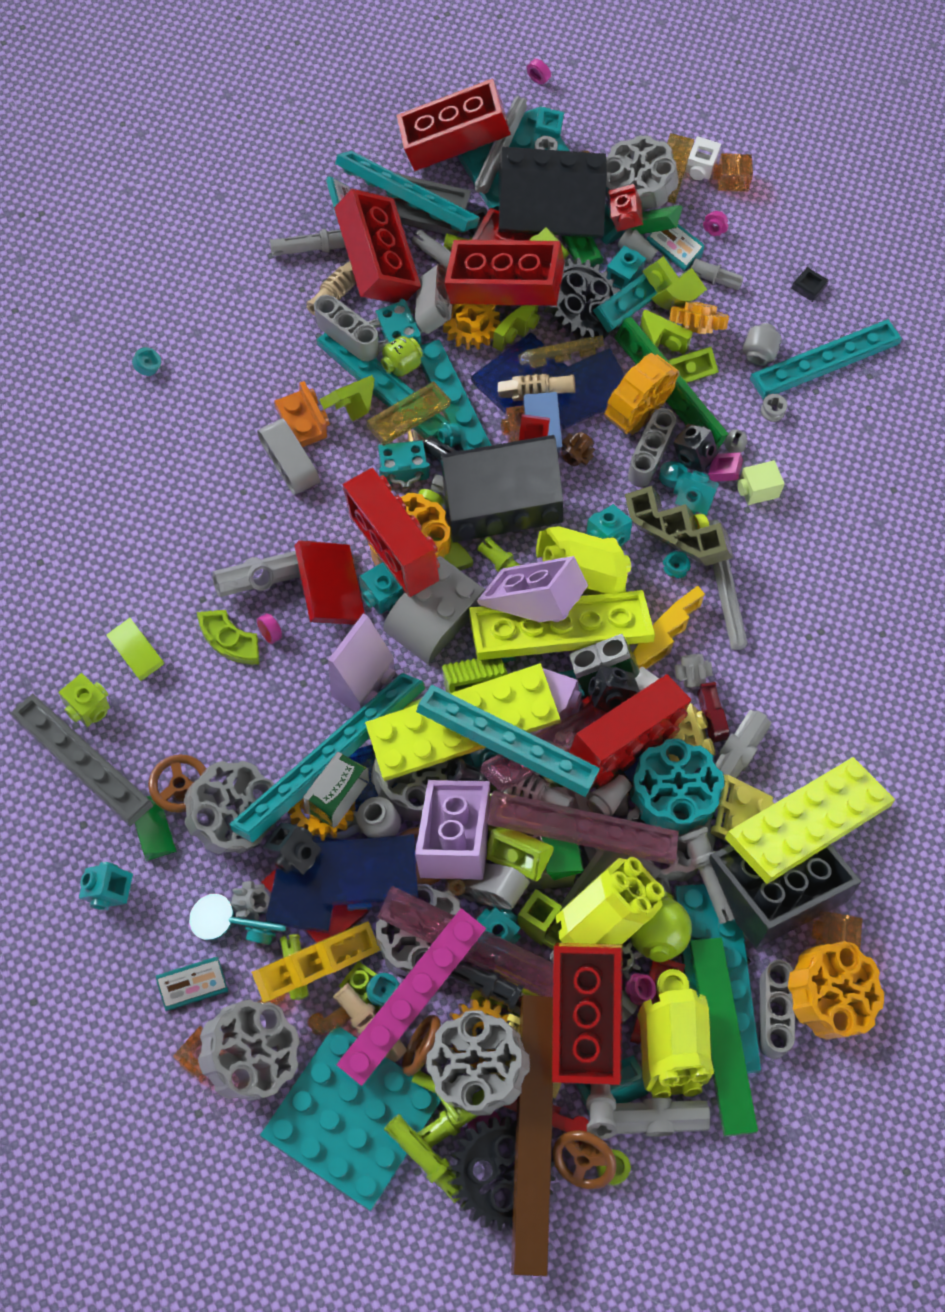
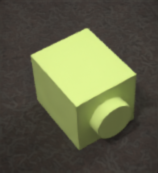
[737,460,785,505]

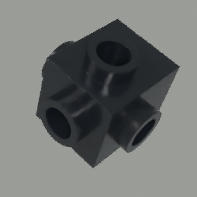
[673,423,718,472]
[588,666,640,712]
[263,822,321,875]

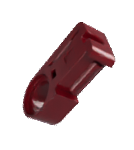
[697,682,729,743]

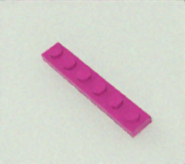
[336,908,487,1086]

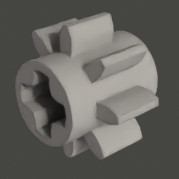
[675,654,713,687]
[230,881,271,921]
[622,942,642,981]

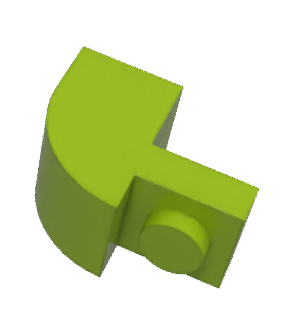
[642,256,707,310]
[517,889,563,950]

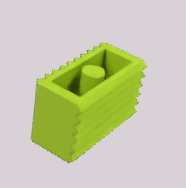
[442,658,508,693]

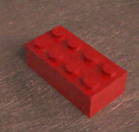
[397,78,511,171]
[334,189,421,303]
[444,240,565,306]
[342,467,440,598]
[569,674,692,790]
[552,943,622,1085]

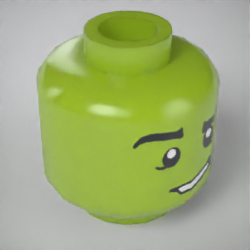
[381,336,423,377]

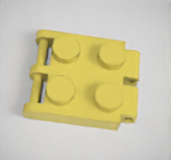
[710,775,774,842]

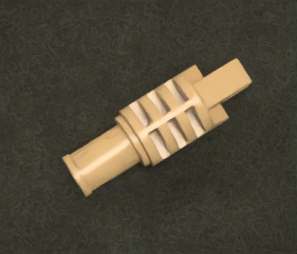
[306,261,357,316]
[498,374,575,401]
[333,983,407,1063]

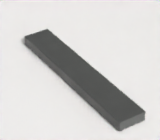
[10,693,153,827]

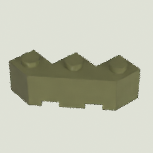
[625,486,734,566]

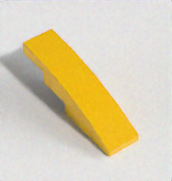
[633,586,705,669]
[251,921,380,1003]

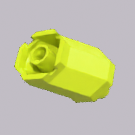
[536,526,631,595]
[556,857,665,944]
[637,989,714,1098]

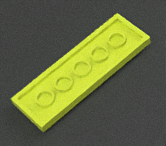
[469,590,655,660]
[365,663,561,782]
[725,757,895,884]

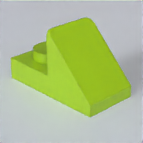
[640,309,693,355]
[319,375,375,421]

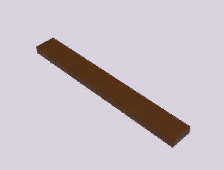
[511,995,553,1277]

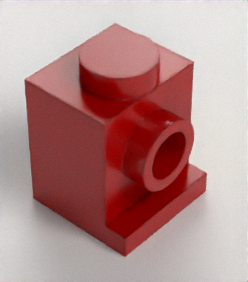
[609,184,643,232]

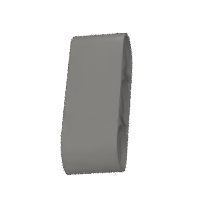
[415,264,452,334]
[314,295,379,361]
[628,408,676,487]
[257,418,320,495]
[453,863,530,910]
[760,960,795,1059]

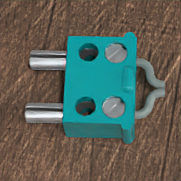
[367,299,423,352]
[378,430,430,489]

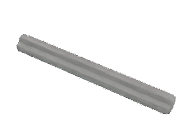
[475,96,527,194]
[709,520,748,650]

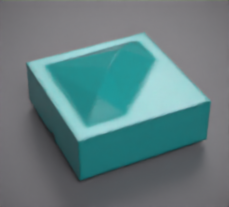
[534,106,565,139]

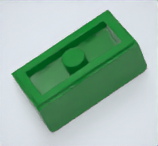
[630,205,683,234]
[134,796,177,861]
[537,813,584,880]

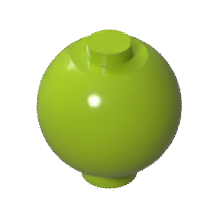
[630,891,692,962]

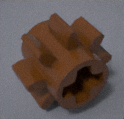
[561,432,595,466]

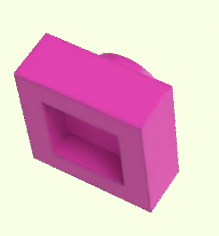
[708,453,743,482]

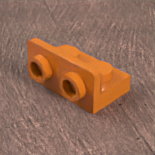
[274,381,330,447]

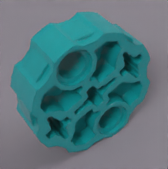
[630,739,725,835]

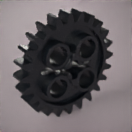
[544,258,620,343]
[447,1117,556,1231]

